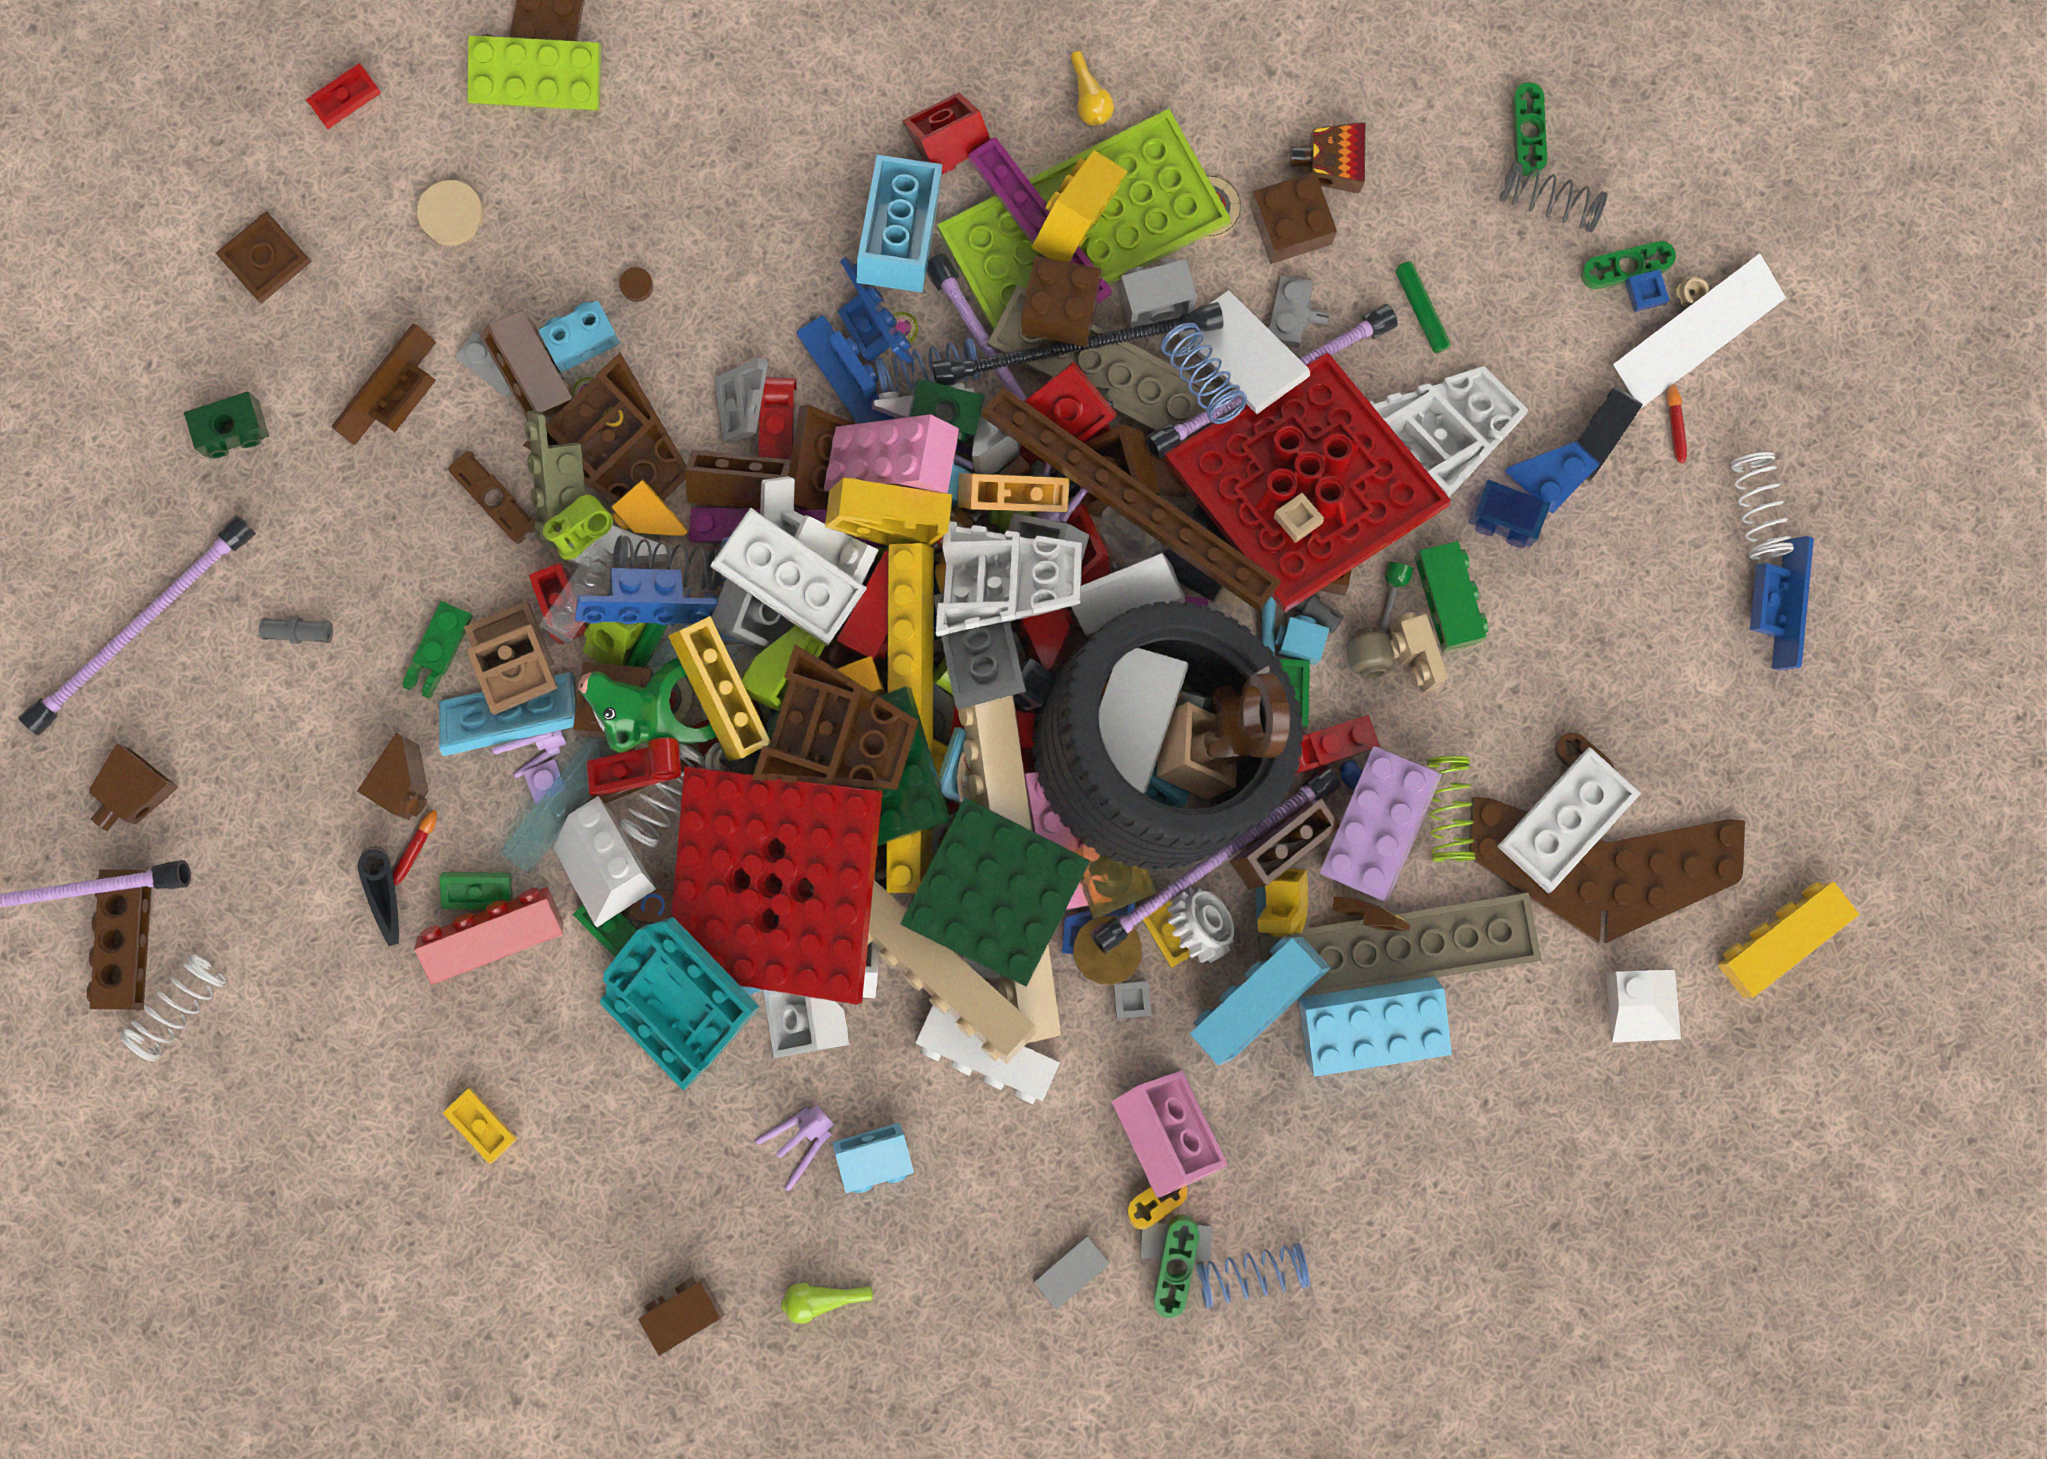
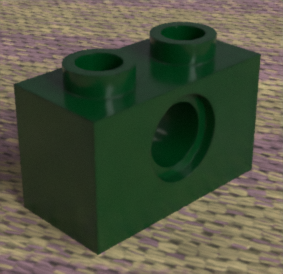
[908,379,985,442]
[184,391,270,459]

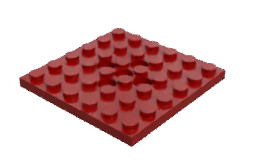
[1165,352,1451,613]
[671,766,882,1005]

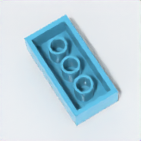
[856,155,942,293]
[1190,937,1331,1066]
[1298,976,1452,1077]

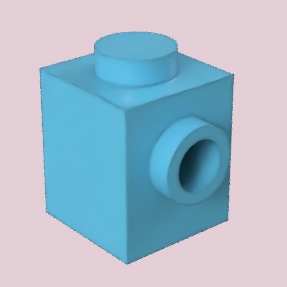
[1274,615,1330,666]

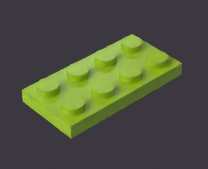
[468,35,602,111]

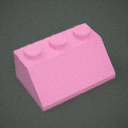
[1112,1071,1228,1198]

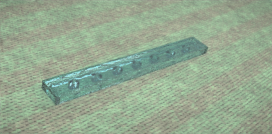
[500,638,683,874]

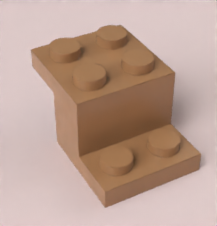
[464,601,558,715]

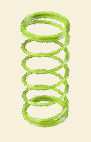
[1426,756,1476,862]

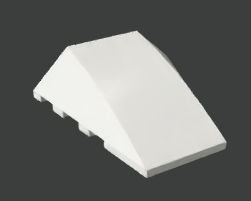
[1370,366,1528,497]
[936,521,1082,636]

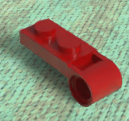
[758,377,797,460]
[1294,715,1380,774]
[587,738,682,797]

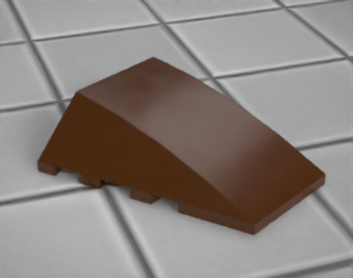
[523,352,687,503]
[752,644,919,789]

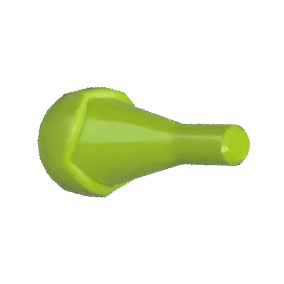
[781,1282,873,1324]

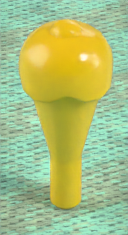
[1070,51,1114,126]

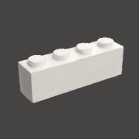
[915,1005,1060,1104]

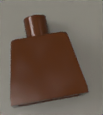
[89,743,178,831]

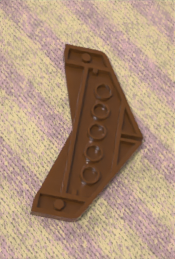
[1469,797,1745,943]

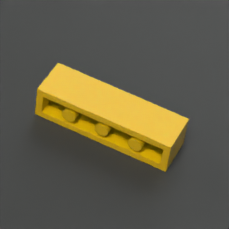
[668,617,771,761]
[1718,881,1860,998]

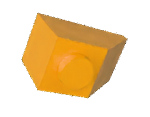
[612,479,688,536]

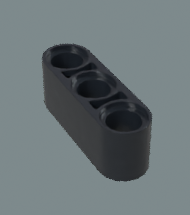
[1576,385,1643,481]

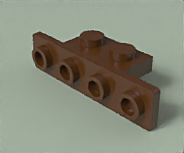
[332,324,436,445]

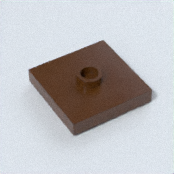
[216,211,312,304]

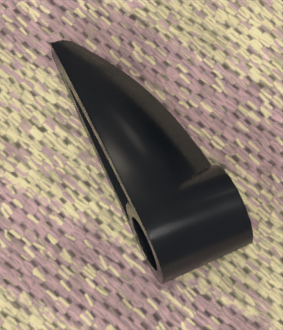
[357,846,399,946]

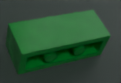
[1414,541,1489,652]

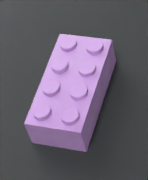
[1320,746,1442,901]

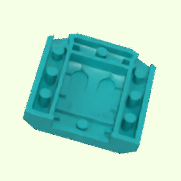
[600,917,760,1091]

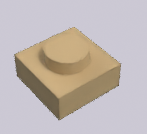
[1274,493,1324,543]

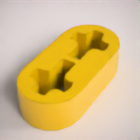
[1127,1186,1188,1230]

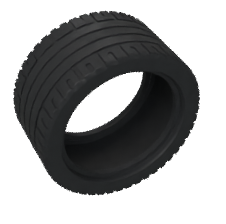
[1032,601,1303,869]

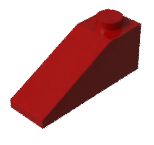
[837,550,889,665]

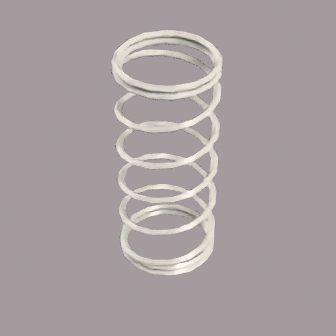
[1730,452,1794,560]
[619,744,706,848]
[119,955,226,1061]

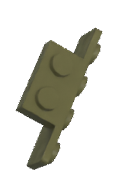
[524,410,585,549]

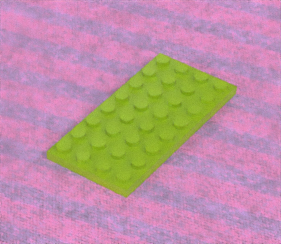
[937,109,1231,331]

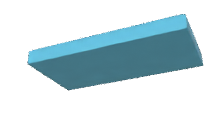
[439,672,577,756]

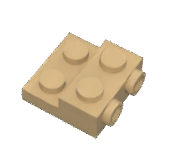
[1389,612,1448,693]

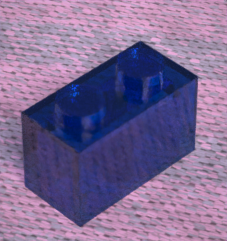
[1468,479,1551,548]

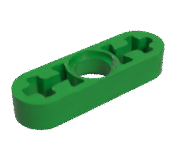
[1512,82,1547,177]
[1581,241,1676,289]
[1153,1214,1199,1318]

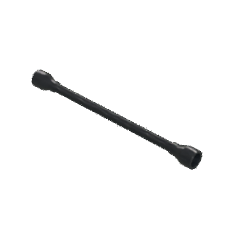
[932,302,1224,386]

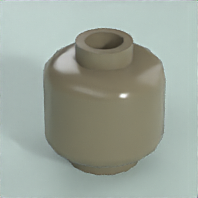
[1347,627,1394,679]

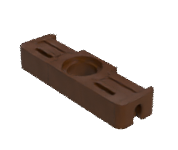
[448,451,535,544]

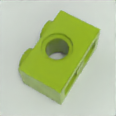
[583,595,646,666]

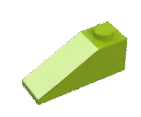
[741,625,826,712]

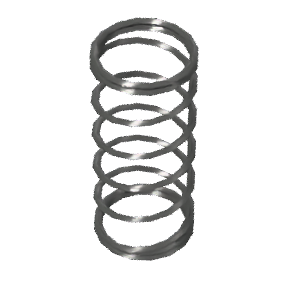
[1499,161,1608,233]
[612,535,721,591]

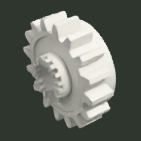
[1168,887,1234,963]

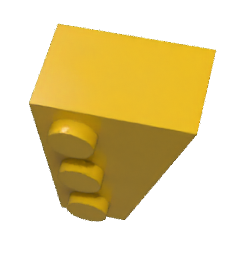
[1031,150,1127,262]
[825,478,952,546]

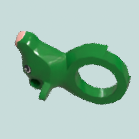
[578,658,716,753]

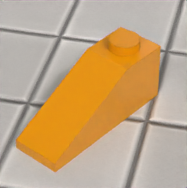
[958,473,1069,512]

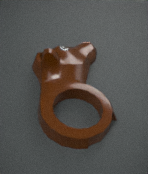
[1206,665,1290,765]

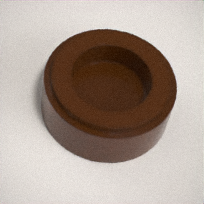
[619,267,654,302]

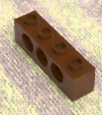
[87,869,152,1010]

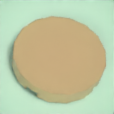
[417,180,484,245]

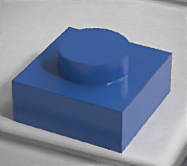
[1625,270,1669,312]

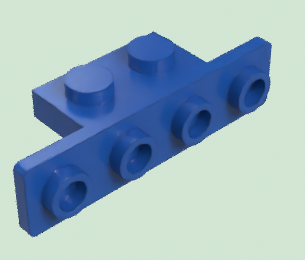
[837,257,914,364]
[797,316,894,424]
[1750,536,1814,670]
[575,568,718,625]

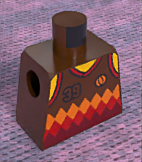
[1290,122,1366,193]

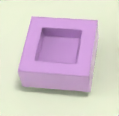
[523,759,568,804]

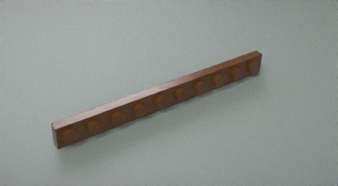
[981,387,1281,612]

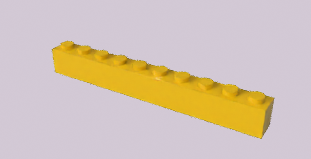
[887,543,934,893]

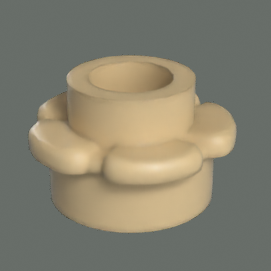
[1676,276,1709,308]

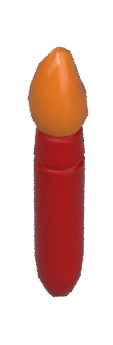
[1666,384,1687,464]
[392,810,437,885]

